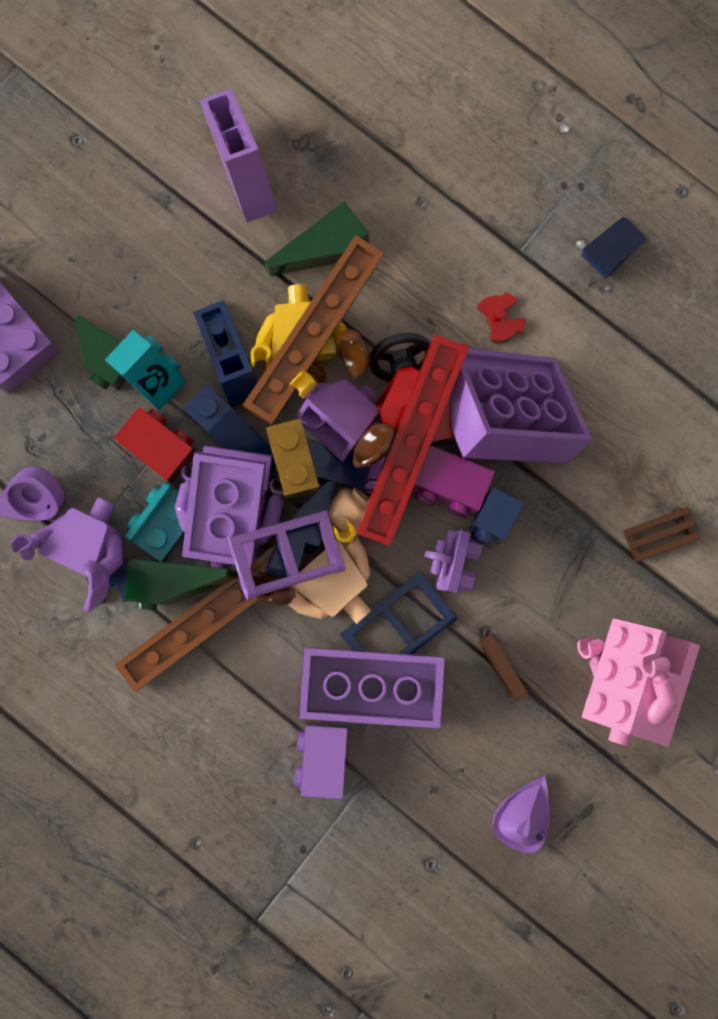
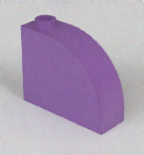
[200,88,278,223]

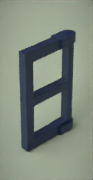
[340,571,458,655]

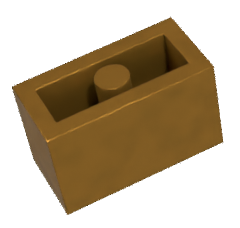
[266,418,319,499]

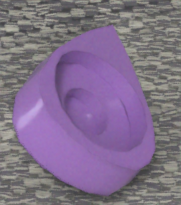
[0,466,66,521]
[492,775,550,853]

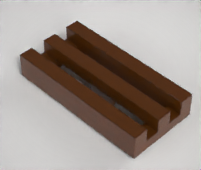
[623,507,700,562]
[478,634,528,700]

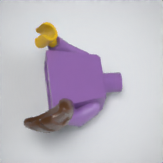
[289,370,395,468]

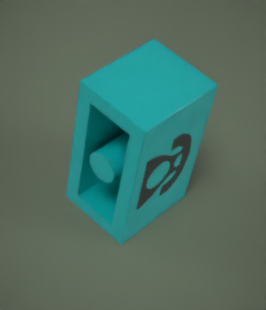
[105,330,186,410]

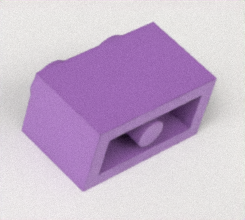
[295,723,348,799]

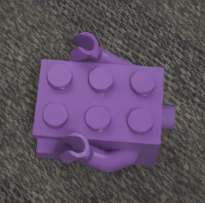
[175,445,285,569]

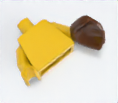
[250,284,370,379]

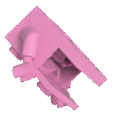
[577,618,700,747]

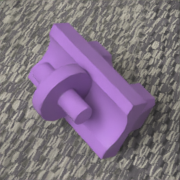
[424,530,483,593]

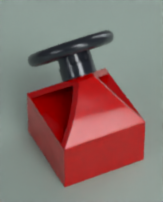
[369,333,455,442]

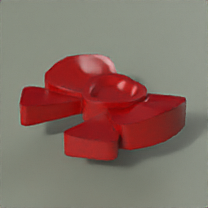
[477,292,526,343]

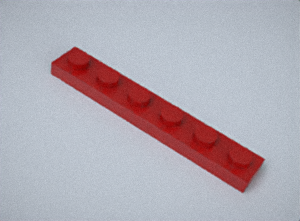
[356,334,469,546]

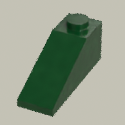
[264,201,369,276]
[124,559,238,611]

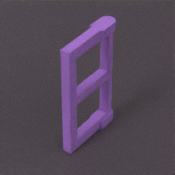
[227,510,345,600]

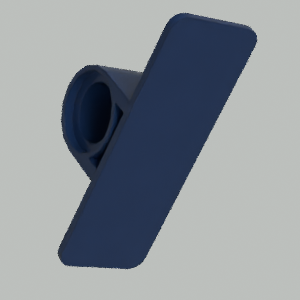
[582,217,646,279]

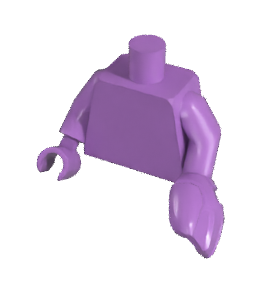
[11,497,123,612]

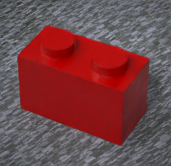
[114,407,195,484]

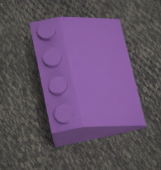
[450,348,593,463]

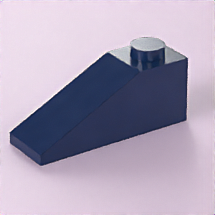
[193,300,257,407]
[183,384,276,473]

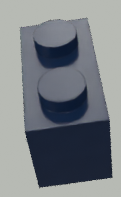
[468,487,524,547]

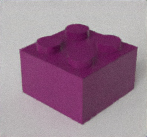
[412,445,495,519]

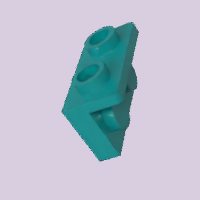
[125,482,185,562]

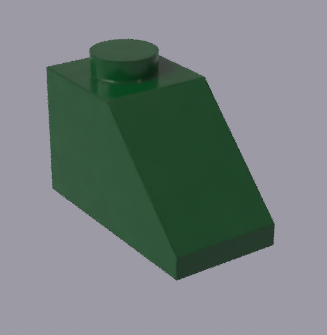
[75,315,126,391]

